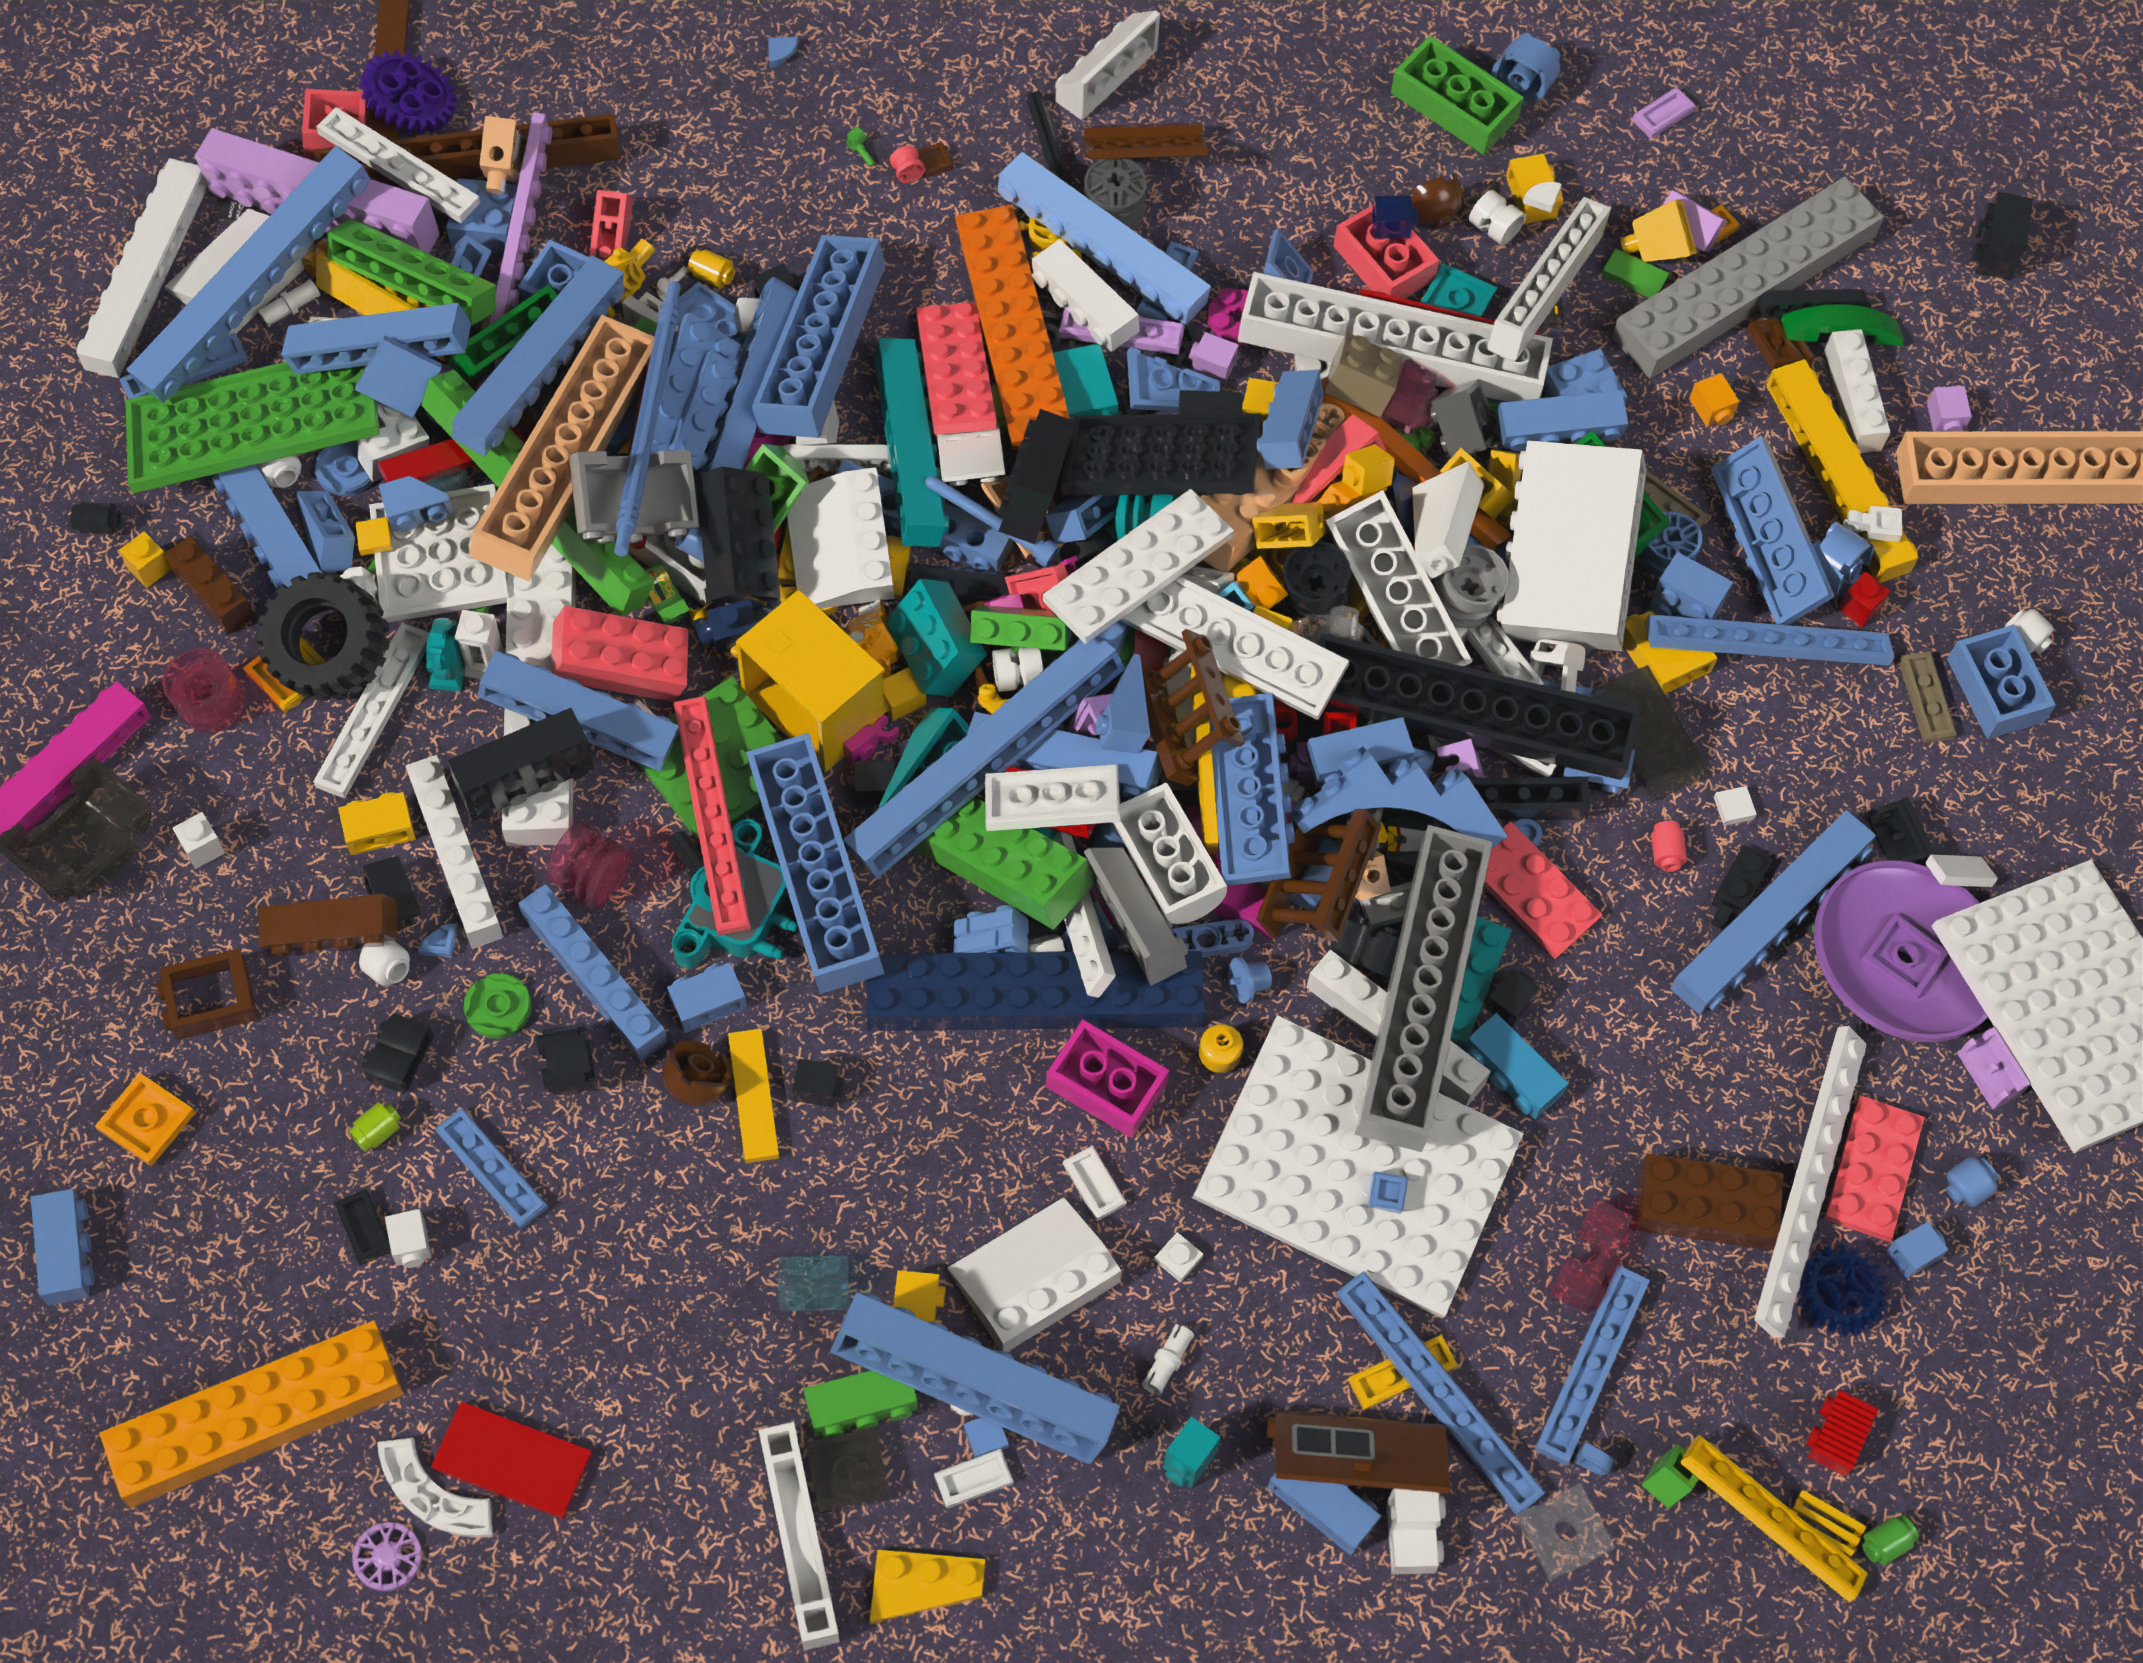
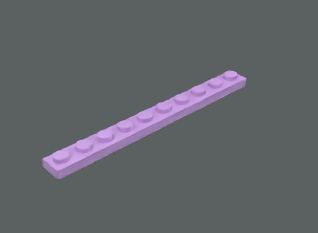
[476,113,552,390]

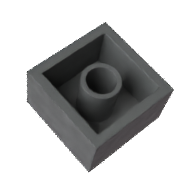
[1430,379,1499,458]

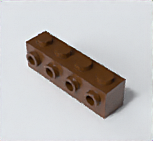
[258,894,397,957]

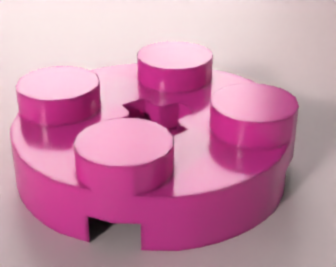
[1207,288,1248,346]

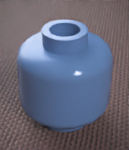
[1945,1157,1999,1207]

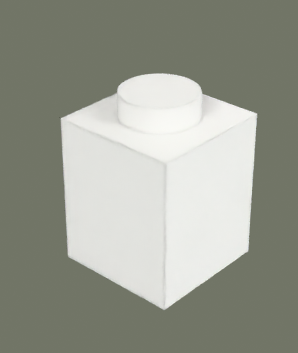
[172,812,225,869]
[385,1209,432,1268]

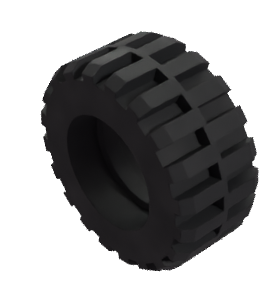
[256,572,390,701]

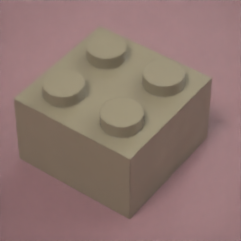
[1324,332,1403,417]

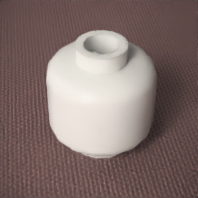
[256,455,301,488]
[2005,609,2054,655]
[359,940,410,986]

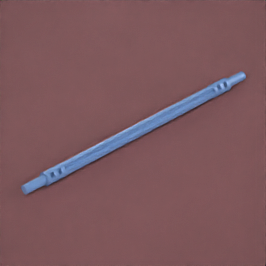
[614,281,681,556]

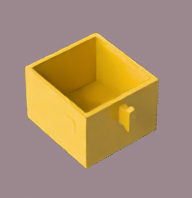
[731,589,885,773]

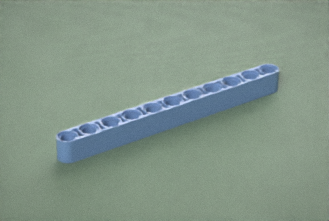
[675,277,799,563]

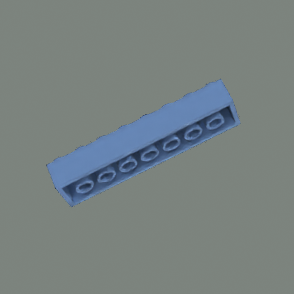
[752,235,885,438]
[746,733,885,994]
[830,1292,1120,1465]

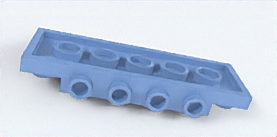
[629,312,741,472]
[1710,436,1835,625]
[1209,693,1295,886]

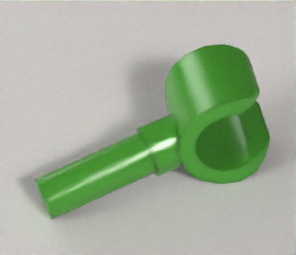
[846,127,875,167]

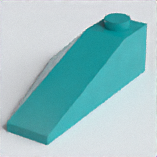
[879,708,970,808]

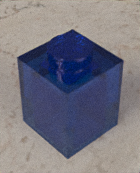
[1371,195,1418,239]

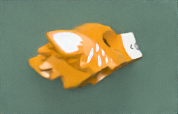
[846,599,902,680]

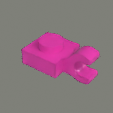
[844,715,899,765]

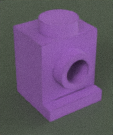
[1288,742,1321,788]

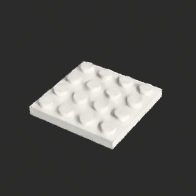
[369,484,509,623]

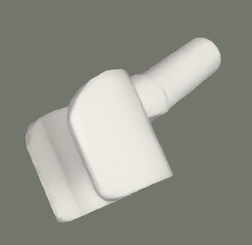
[657,266,689,301]

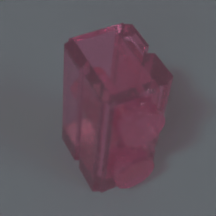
[1381,359,1438,434]

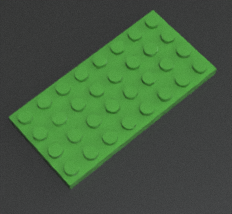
[125,362,380,493]

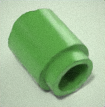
[1863,1515,1919,1566]

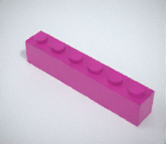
[0,681,151,852]

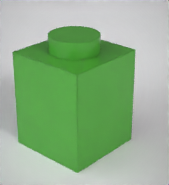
[1641,1444,1699,1509]

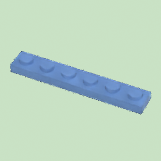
[1534,1265,1650,1466]

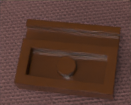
[1747,319,1814,370]

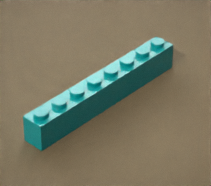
[874,338,949,547]

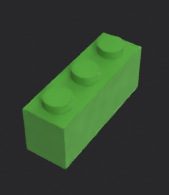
[970,605,1075,651]
[803,1370,918,1439]

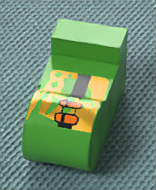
[645,563,689,625]

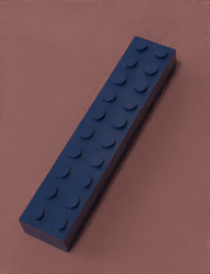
[867,951,1205,1031]

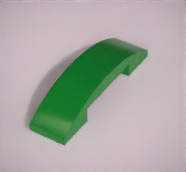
[1781,304,1904,346]

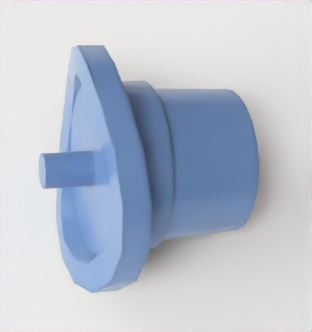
[1227,957,1272,1003]

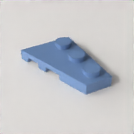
[1127,347,1220,412]

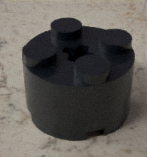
[536,1022,596,1096]

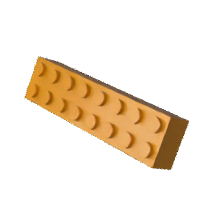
[99,1320,404,1508]

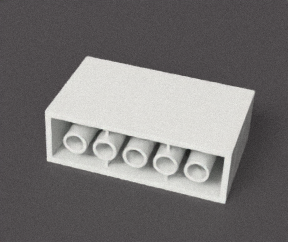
[1497,441,1647,651]

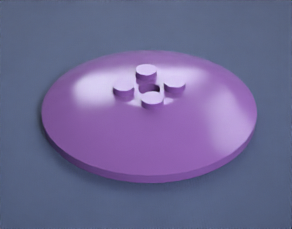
[1814,861,1988,1042]

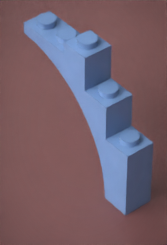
[1289,746,1508,849]

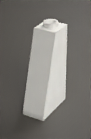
[1413,461,1484,579]

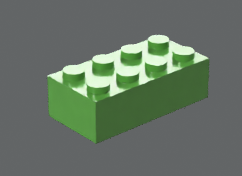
[1391,35,1524,155]

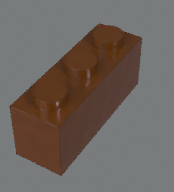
[164,536,254,635]

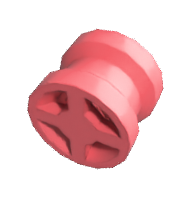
[889,145,926,183]

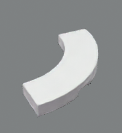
[377,1438,493,1537]

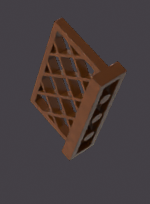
[1083,122,1208,159]

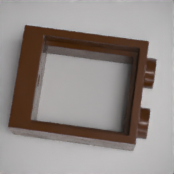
[156,948,258,1040]

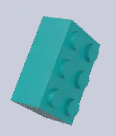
[885,579,987,696]

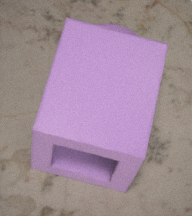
[1189,332,1239,384]
[1927,386,1972,432]

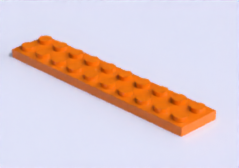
[955,204,1070,450]

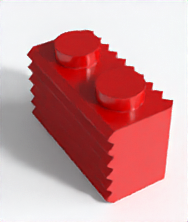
[1805,1389,1879,1477]

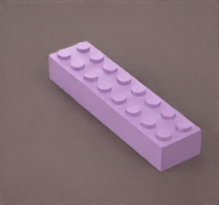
[195,128,440,254]

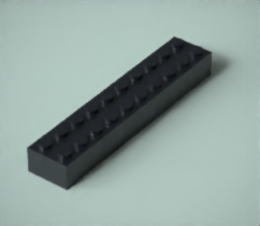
[1318,633,1641,780]

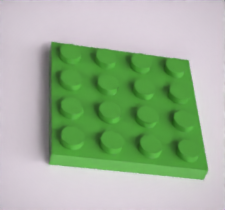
[636,676,783,844]

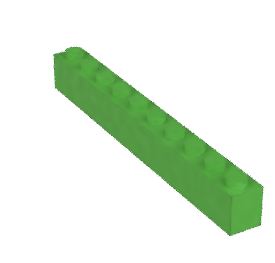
[421,369,654,616]

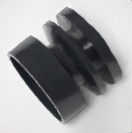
[1283,541,1351,625]

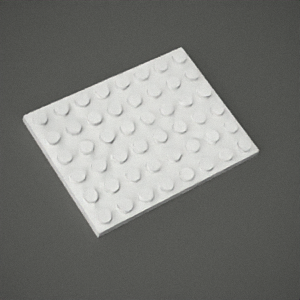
[1932,860,2143,1153]
[1192,1015,1524,1319]

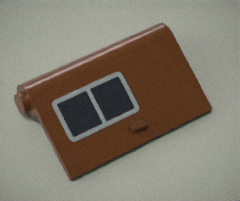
[1266,1410,1450,1493]

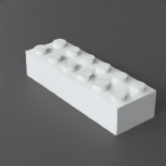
[1325,490,1473,667]

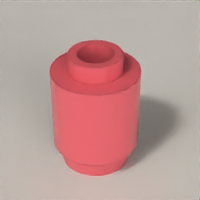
[1651,821,1687,872]

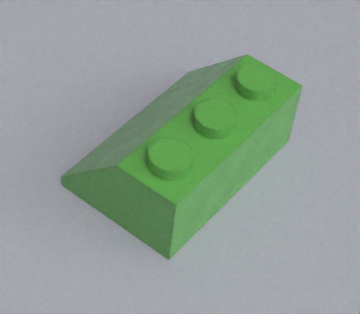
[745,443,809,533]

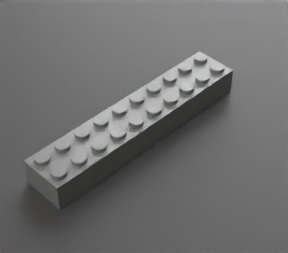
[1612,177,1884,379]
[1355,825,1493,1152]

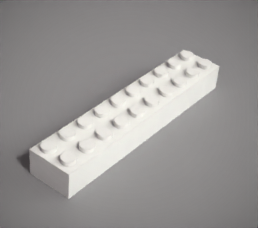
[1237,272,1553,402]
[502,544,576,846]

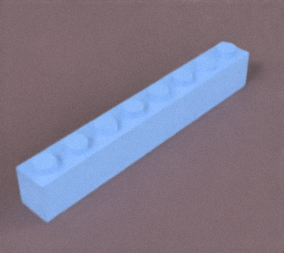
[997,152,1211,324]

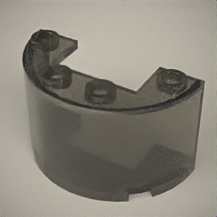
[0,758,151,902]

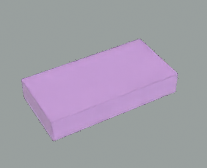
[1632,87,1696,139]

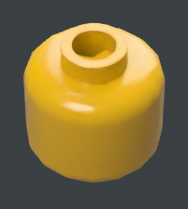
[1199,1024,1243,1073]

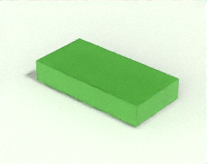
[1601,249,1670,298]

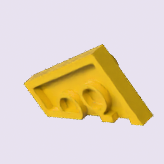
[870,1550,985,1625]

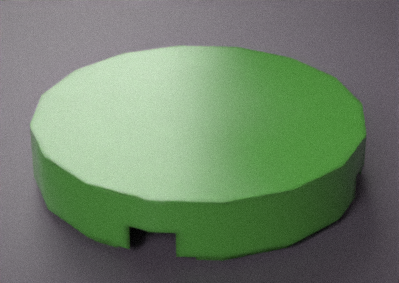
[464,973,532,1039]

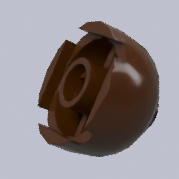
[1402,173,1463,229]
[662,1040,733,1107]

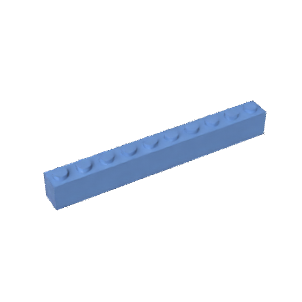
[126,146,371,403]
[843,635,1125,879]

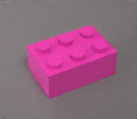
[1046,1019,1169,1138]

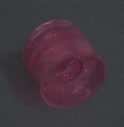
[162,648,246,733]
[545,821,632,909]

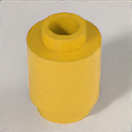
[688,249,735,289]

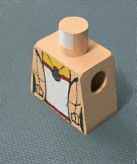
[480,116,523,194]

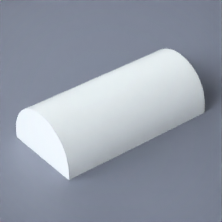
[1112,782,1227,924]

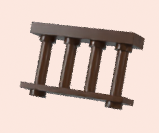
[1142,629,1245,786]
[1256,809,1381,942]

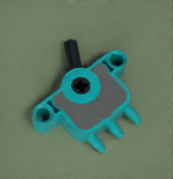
[669,819,799,969]

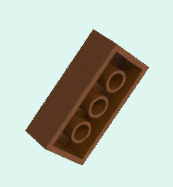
[1634,1153,1783,1251]

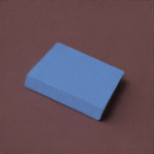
[355,335,442,418]

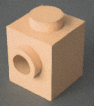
[1355,850,1391,901]

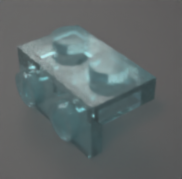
[778,1255,849,1311]

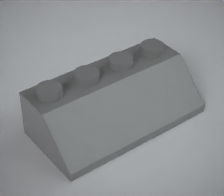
[1084,848,1189,986]

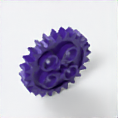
[359,50,457,135]

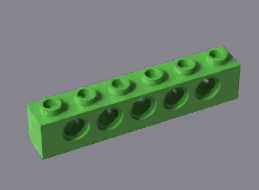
[327,219,496,326]

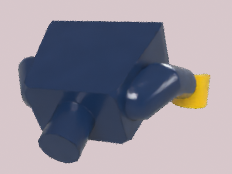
[689,583,786,654]

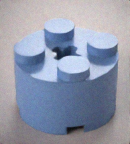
[1492,33,1560,105]
[1813,521,1875,597]

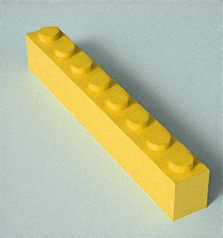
[1766,359,1919,583]

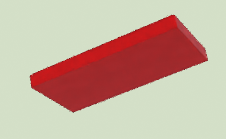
[431,1401,592,1520]

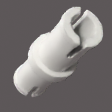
[257,279,321,327]
[1142,1324,1194,1395]

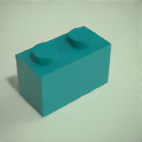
[1163,1416,1221,1489]

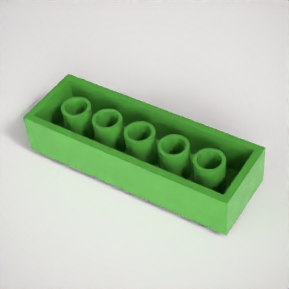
[913,797,1096,930]

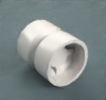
[1469,190,1526,246]
[992,647,1043,692]

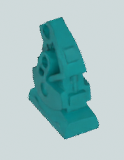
[426,618,465,692]

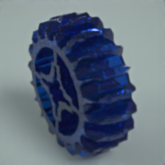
[1796,1244,1890,1338]

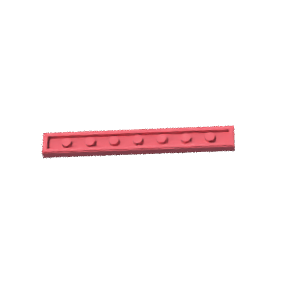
[674,696,751,936]

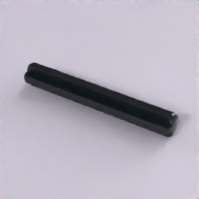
[1027,90,1071,185]

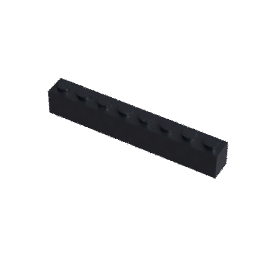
[1328,777,1590,823]

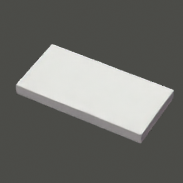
[985,764,1121,831]

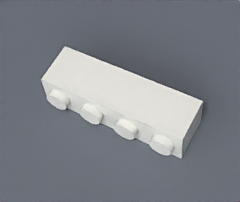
[1032,239,1139,352]
[1824,329,1890,453]

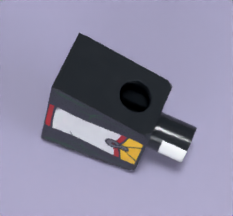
[1376,815,1439,879]

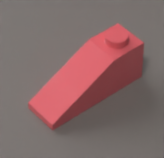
[589,190,633,262]

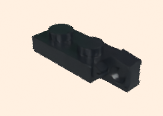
[1710,845,1773,930]

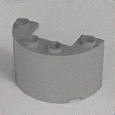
[569,450,699,544]

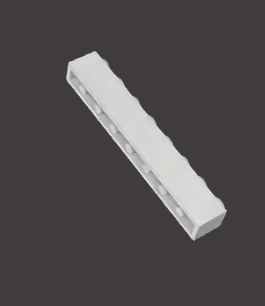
[77,158,208,378]
[1487,197,1611,361]

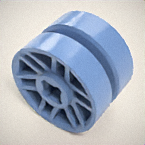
[1639,511,1702,578]

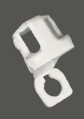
[1530,639,1586,693]

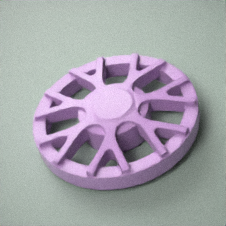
[352,1522,422,1591]

